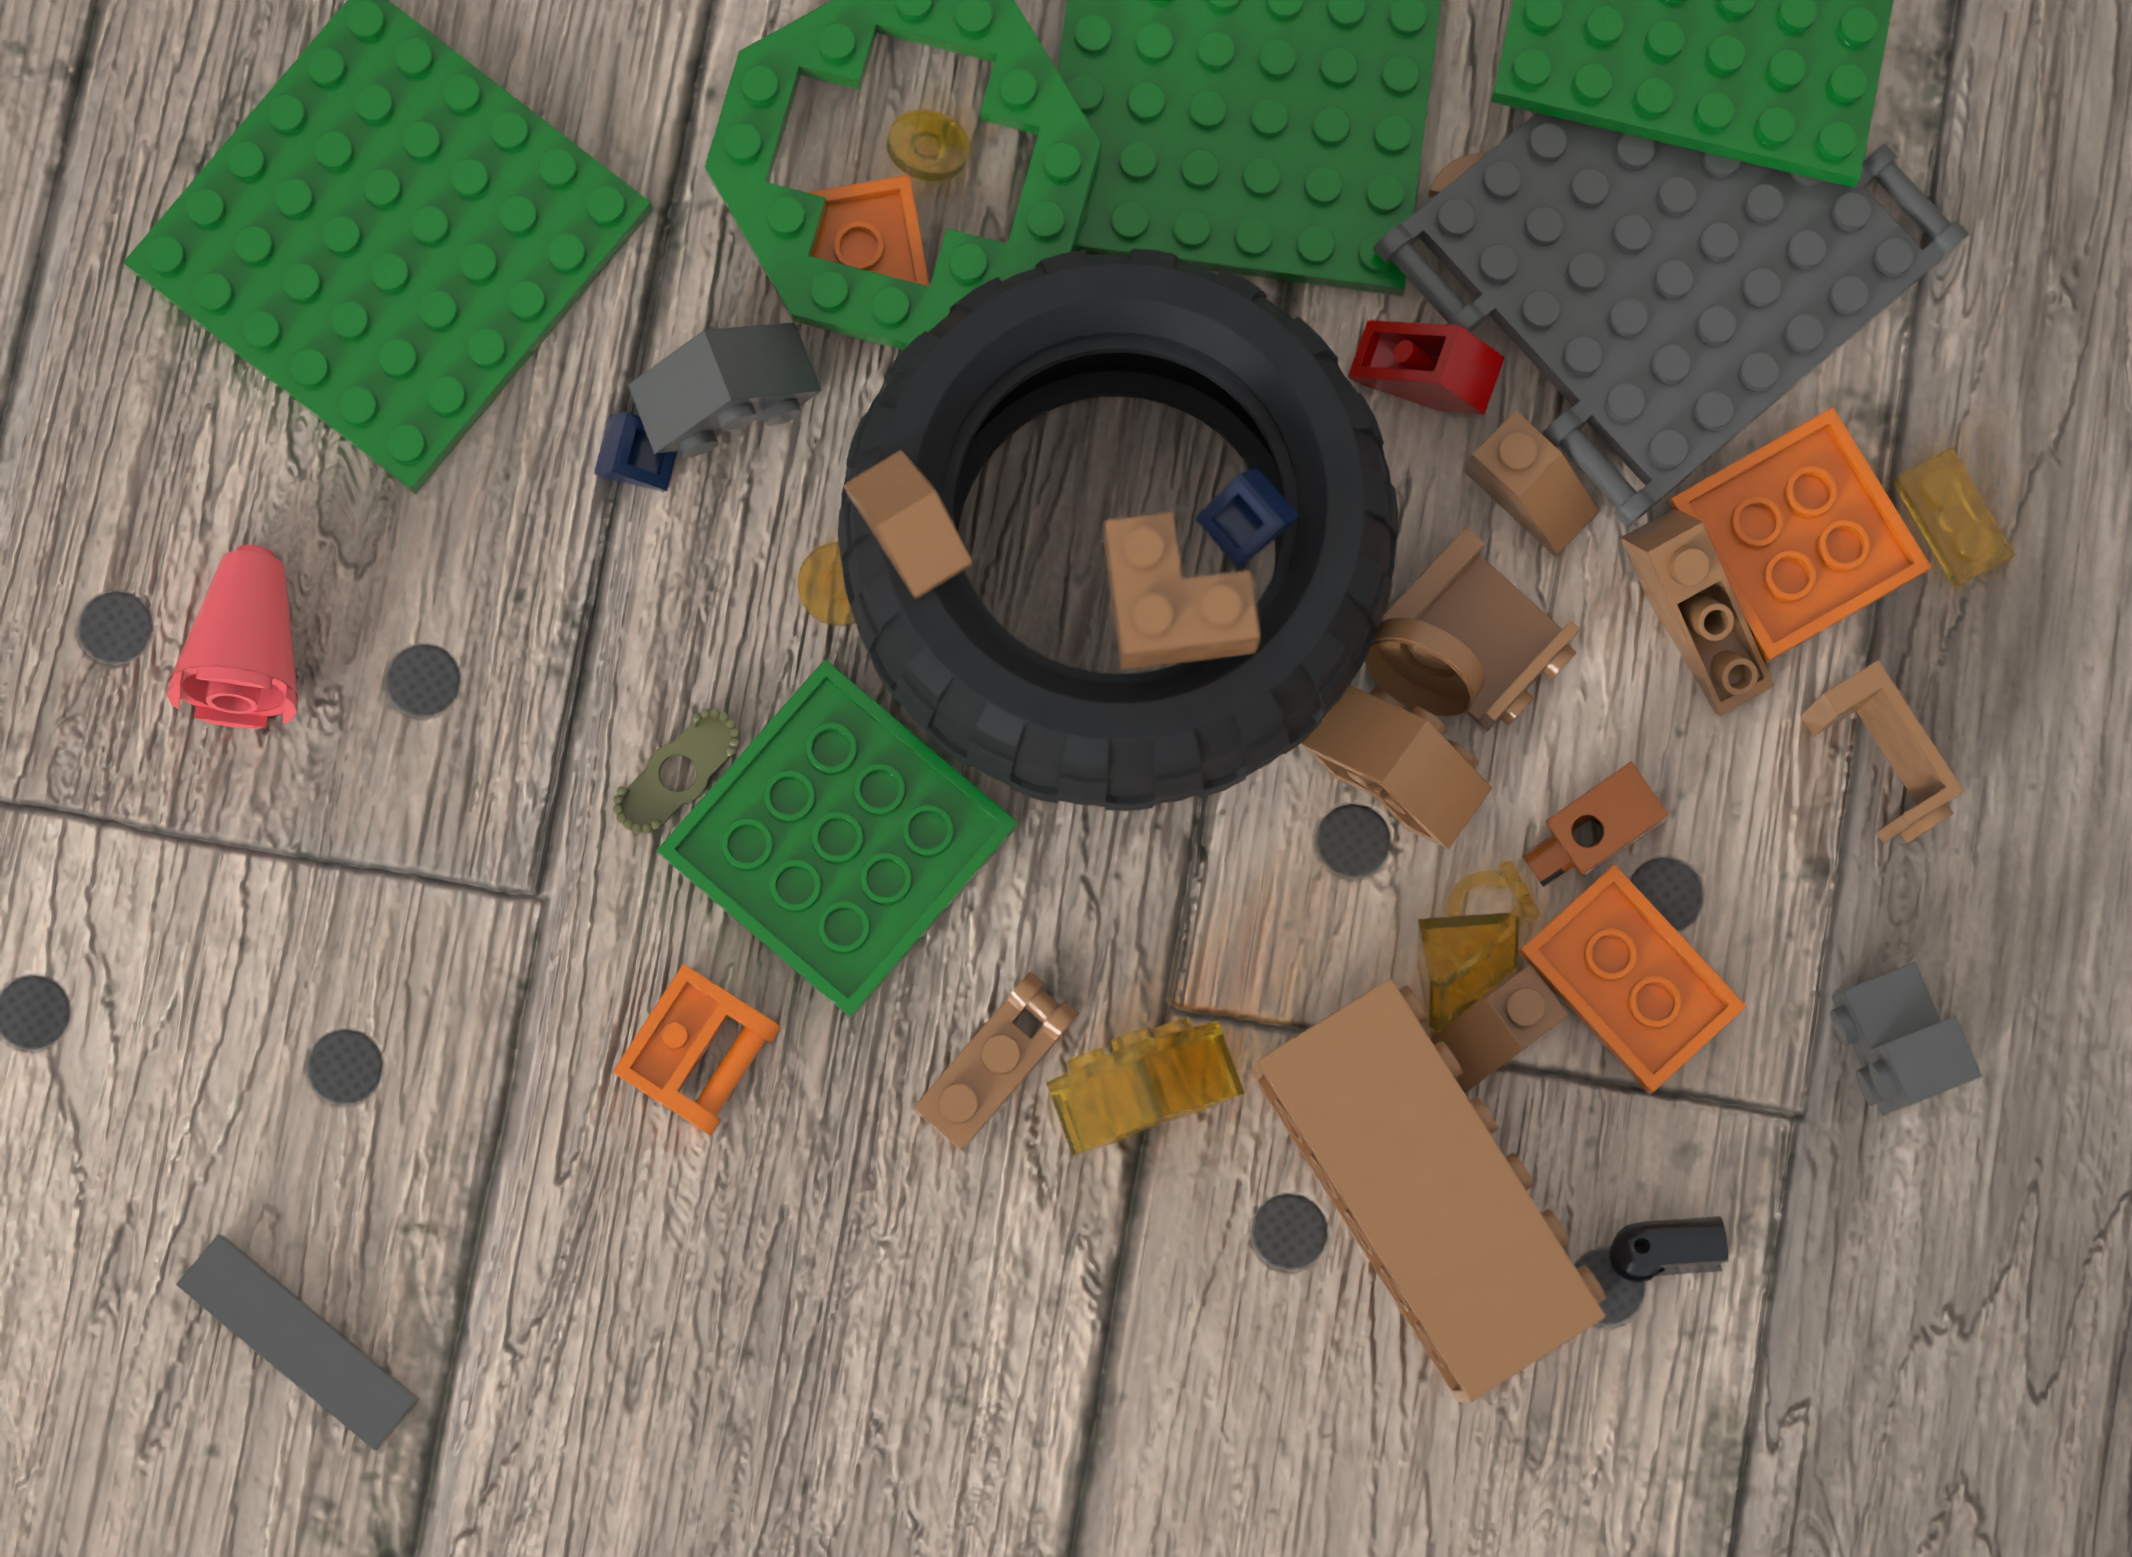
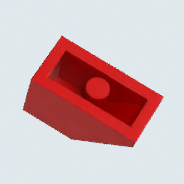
[1347,320,1505,415]

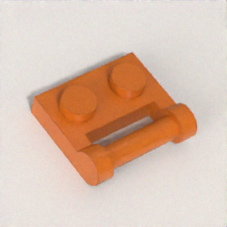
[612,964,782,1136]

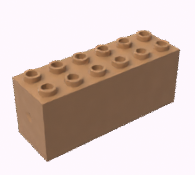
[1250,978,1607,1403]

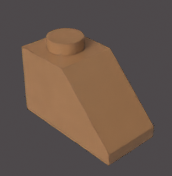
[1464,410,1600,557]

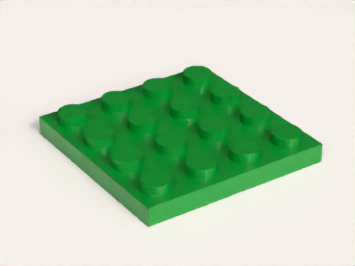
[656,659,1018,1019]

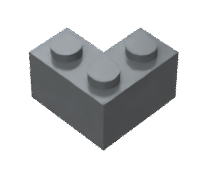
[628,322,822,458]
[1830,962,1982,1116]

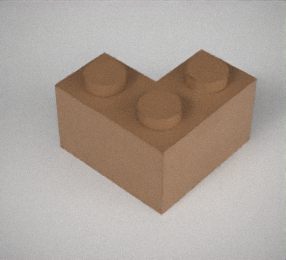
[1104,512,1260,670]
[1301,685,1492,849]

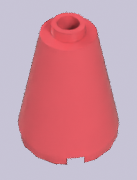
[167,544,298,729]

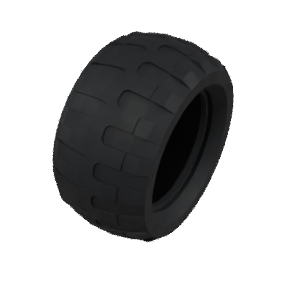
[838,249,1399,811]

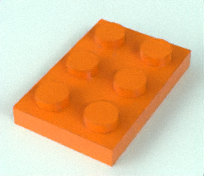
[1518,864,1747,1094]

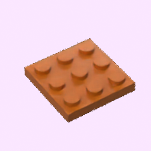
[1668,407,1932,664]

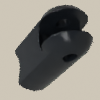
[1609,1216,1728,1283]

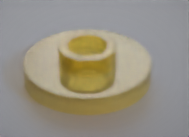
[886,110,970,182]
[797,542,855,626]

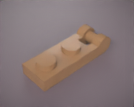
[913,972,1080,1151]

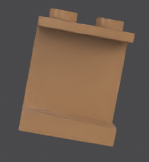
[1380,527,1580,732]
[1800,660,1964,843]

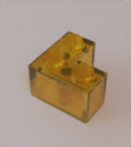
[1046,1017,1245,1156]

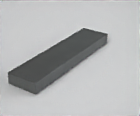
[176,1234,420,1450]

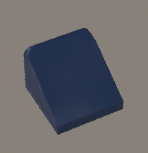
[594,412,678,492]
[1194,468,1299,568]

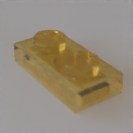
[1892,447,2015,590]

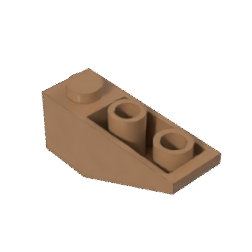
[1620,508,1774,716]

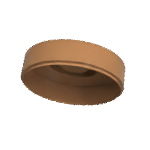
[1364,618,1485,716]

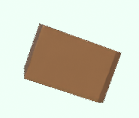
[844,450,973,600]

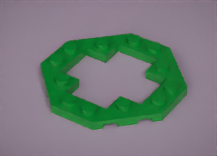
[705,0,1101,350]

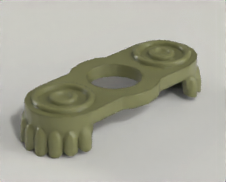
[613,708,739,834]

